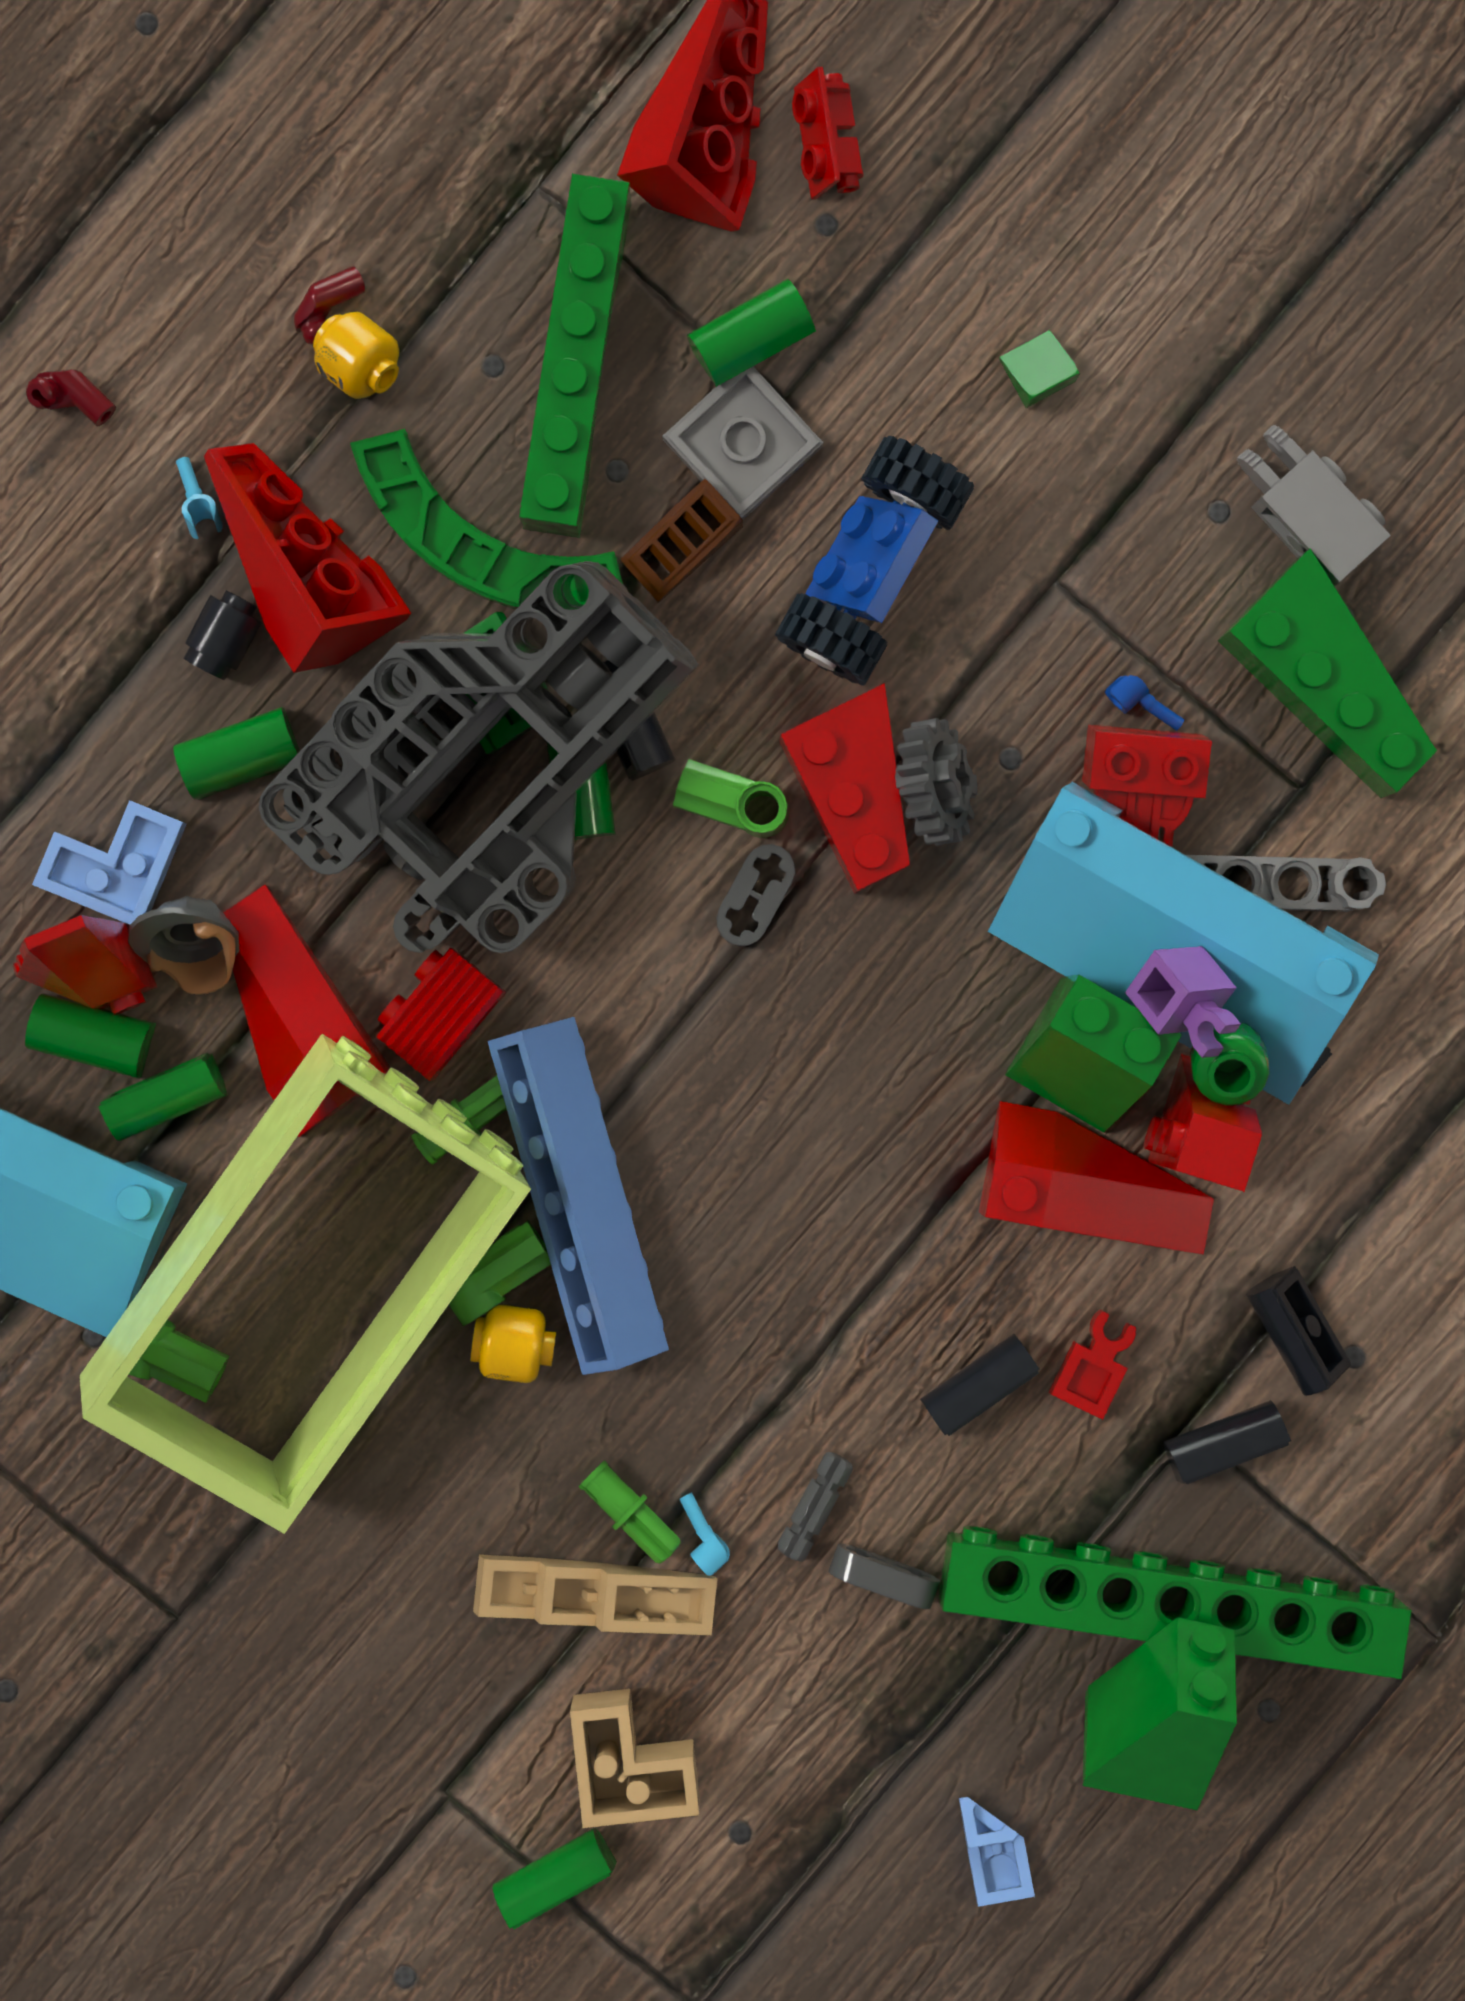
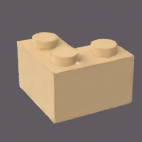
[570,1689,700,1828]

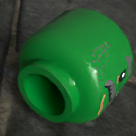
[1190,1022,1270,1106]

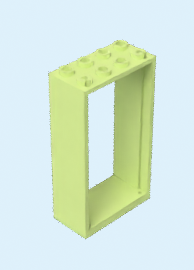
[80,1034,531,1534]

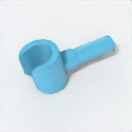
[176,457,223,539]
[680,1492,730,1576]

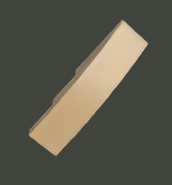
[473,1554,717,1635]

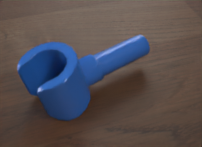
[1105,675,1184,731]

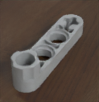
[1186,855,1386,912]

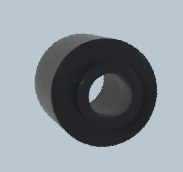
[183,590,262,680]

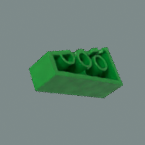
[1218,548,1437,798]

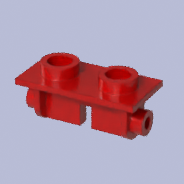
[792,67,864,200]

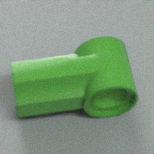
[673,759,789,838]
[449,1220,551,1326]
[129,1319,230,1403]

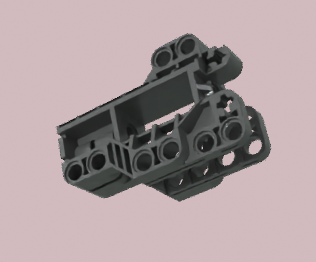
[259,561,699,953]

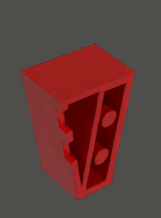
[779,683,910,894]
[1144,1054,1262,1192]

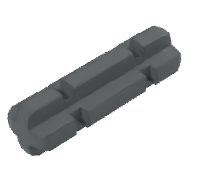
[778,1452,853,1562]

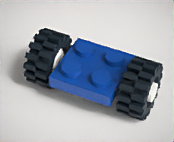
[775,436,974,686]

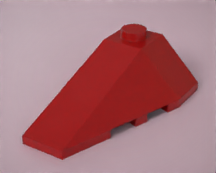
[617,0,768,232]
[204,443,411,673]
[223,884,391,1137]
[12,915,157,1015]
[979,1101,1214,1255]

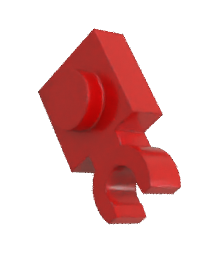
[1049,1309,1136,1420]

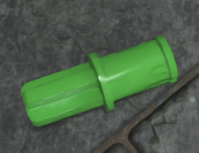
[411,1075,507,1165]
[578,1460,680,1564]

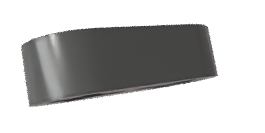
[716,844,795,947]
[828,1543,940,1609]

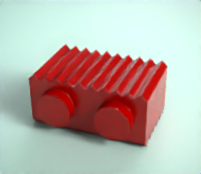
[376,947,507,1081]

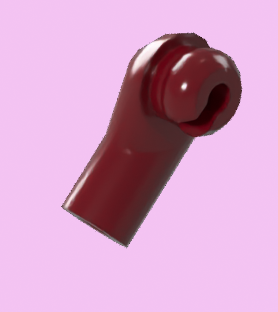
[294,266,365,345]
[26,369,116,426]

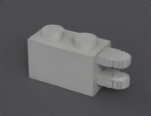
[1237,425,1391,586]

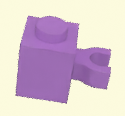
[1125,946,1241,1058]

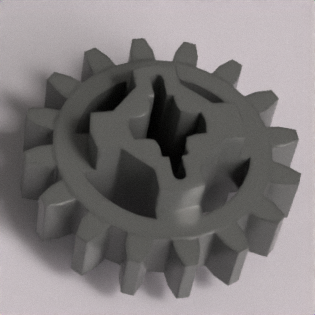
[895,718,978,846]

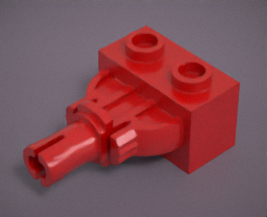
[1082,725,1212,847]

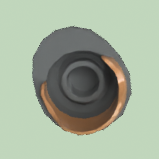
[128,896,239,995]

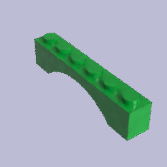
[519,173,631,538]

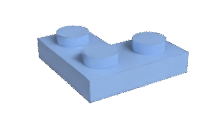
[32,800,187,925]

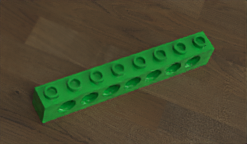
[938,1526,1412,1679]

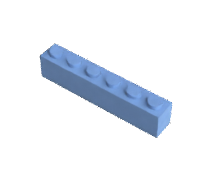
[487,1017,669,1375]

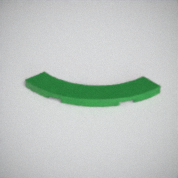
[350,429,623,609]

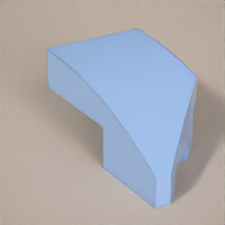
[959,1797,1035,1907]

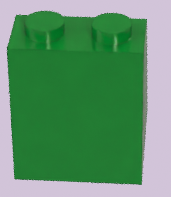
[1005,974,1182,1133]
[1083,1617,1237,1810]

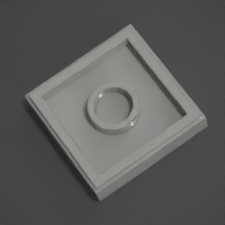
[662,367,824,520]

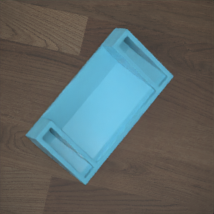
[988,782,1379,1105]
[0,1108,187,1337]

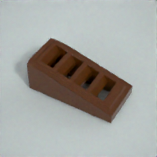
[620,479,743,603]

